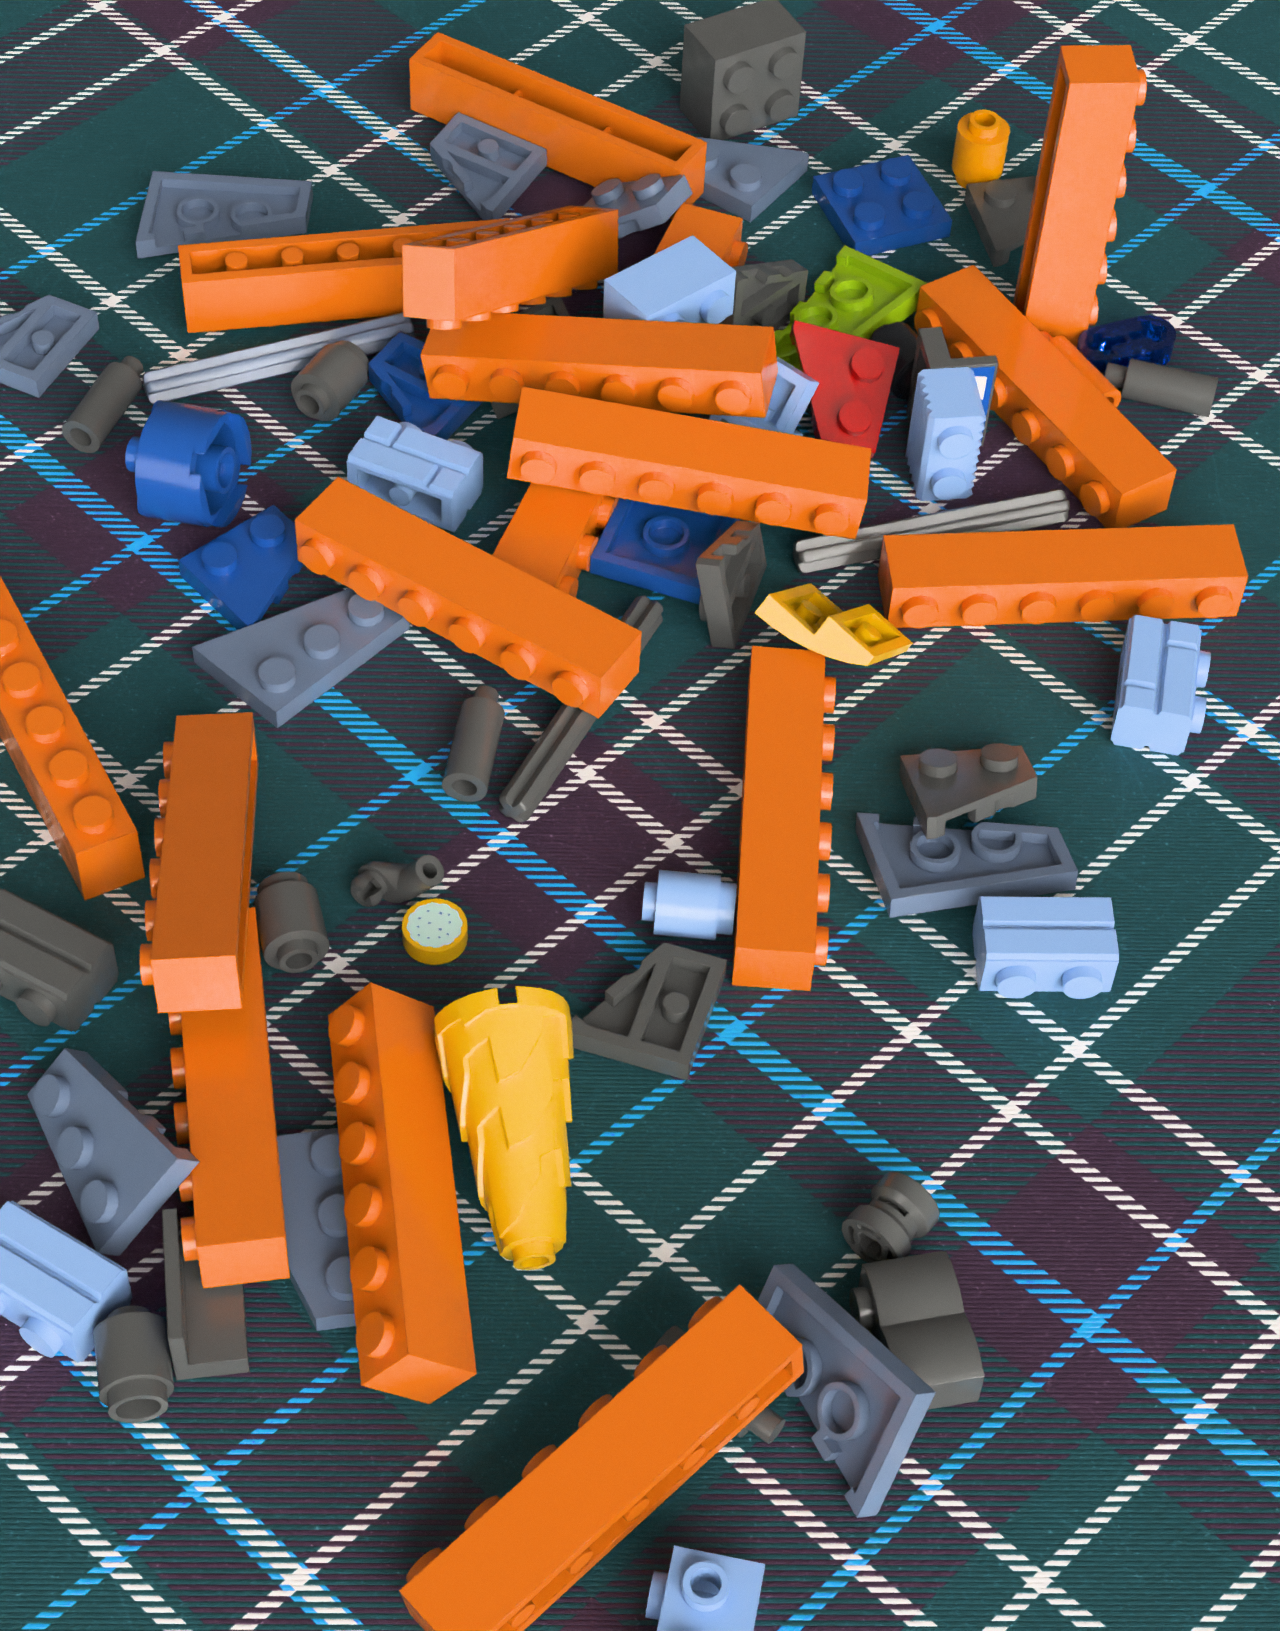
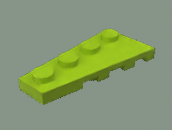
[774,245,927,371]

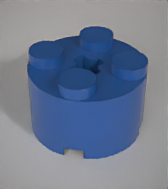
[125,400,252,528]

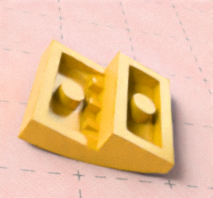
[755,583,913,666]

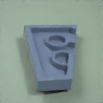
[855,812,1078,918]
[27,1048,200,1256]
[277,1128,356,1331]
[758,1264,936,1518]

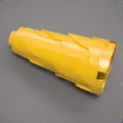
[433,986,574,1270]

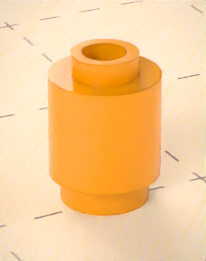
[951,109,1010,189]

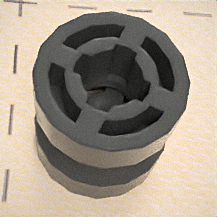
[841,1172,940,1263]

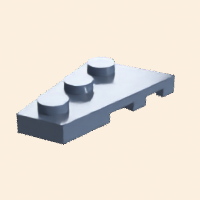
[135,171,313,259]
[192,588,410,728]

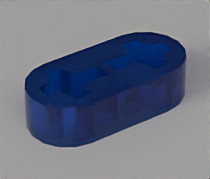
[1077,315,1176,376]

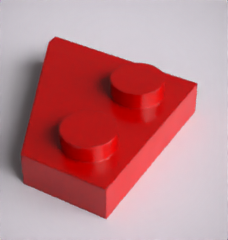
[790,320,900,460]

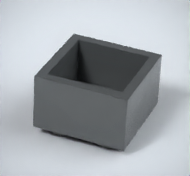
[680,0,806,140]

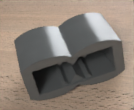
[849,1251,984,1410]

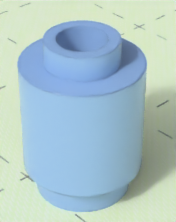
[641,870,737,940]

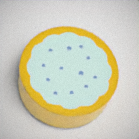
[402,898,468,965]

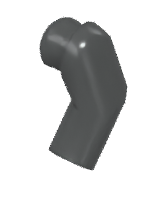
[350,855,444,907]

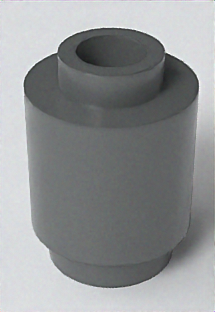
[291,340,369,421]
[253,872,330,973]
[93,1306,174,1423]

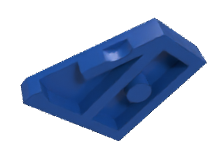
[368,331,483,440]
[178,505,304,630]

